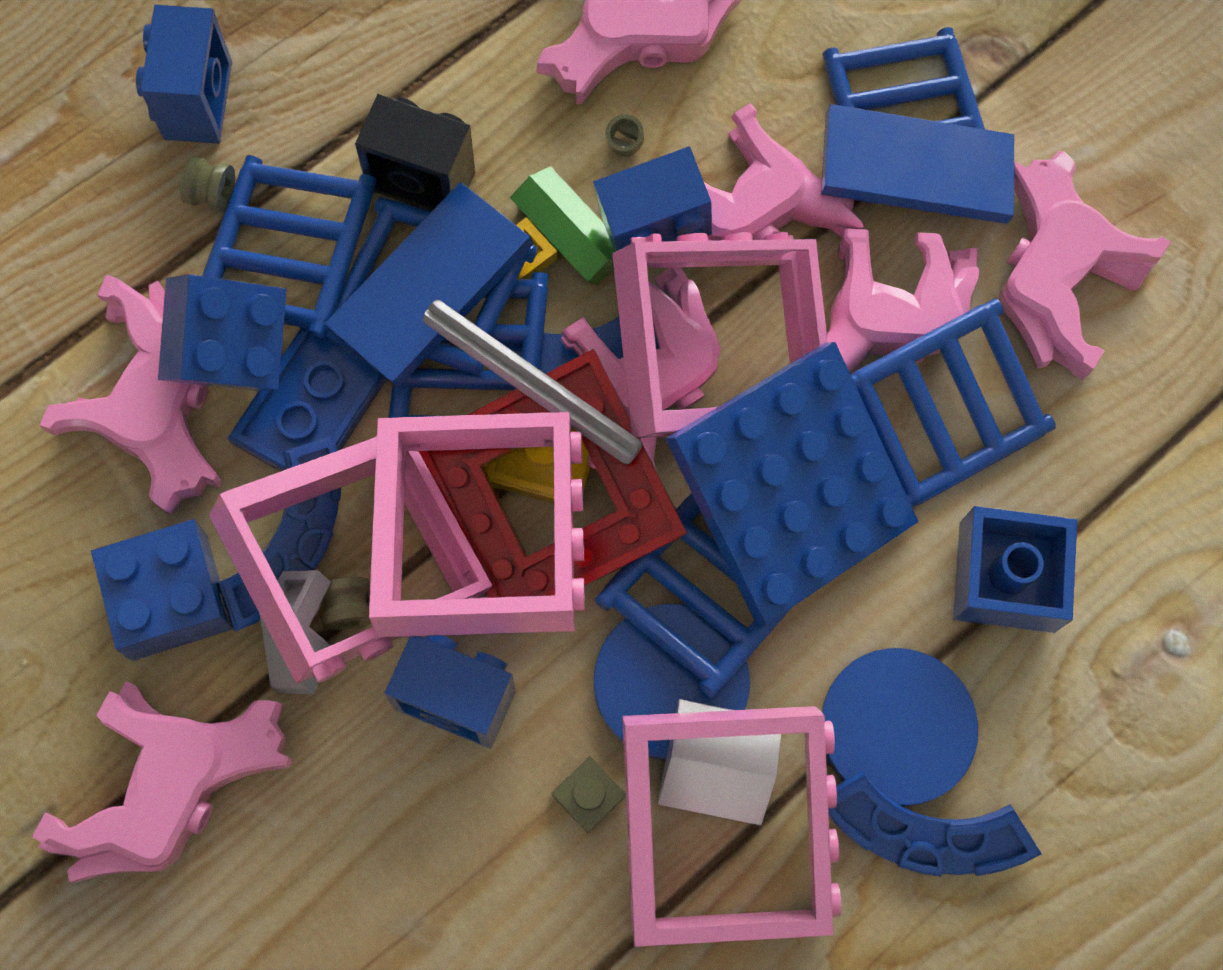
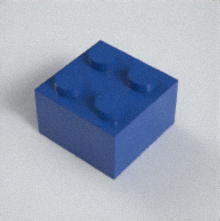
[136,5,232,144]
[593,146,712,252]
[158,274,287,391]
[953,506,1077,633]
[91,519,233,661]
[384,635,516,749]

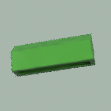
[509,166,614,285]

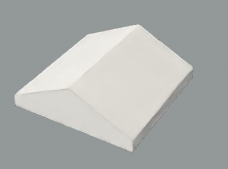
[657,699,781,825]

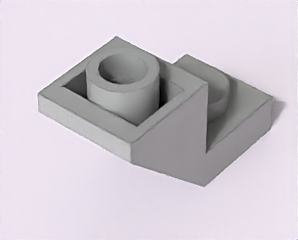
[260,570,331,695]

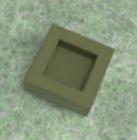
[551,756,626,834]

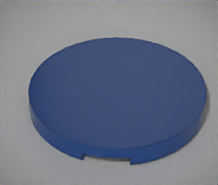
[594,604,750,761]
[822,648,978,807]

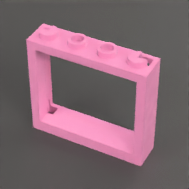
[612,232,828,438]
[369,412,585,637]
[209,437,492,684]
[622,706,841,947]

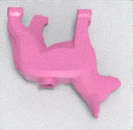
[704,104,864,241]
[827,229,979,374]
[560,267,721,469]

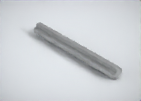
[422,300,642,465]

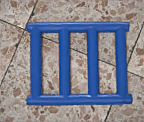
[822,27,985,203]
[202,155,377,339]
[334,197,538,375]
[388,272,549,418]
[851,298,1056,508]
[595,492,791,698]

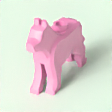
[537,0,742,105]
[999,151,1170,380]
[39,275,221,515]
[32,681,294,883]

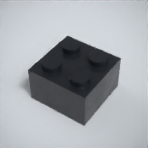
[355,94,475,212]

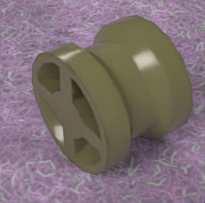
[180,156,235,212]
[321,577,371,630]

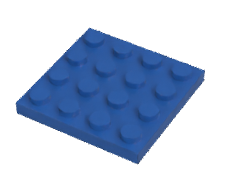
[665,342,919,625]

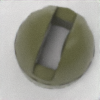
[606,114,644,156]

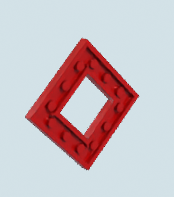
[419,349,688,598]

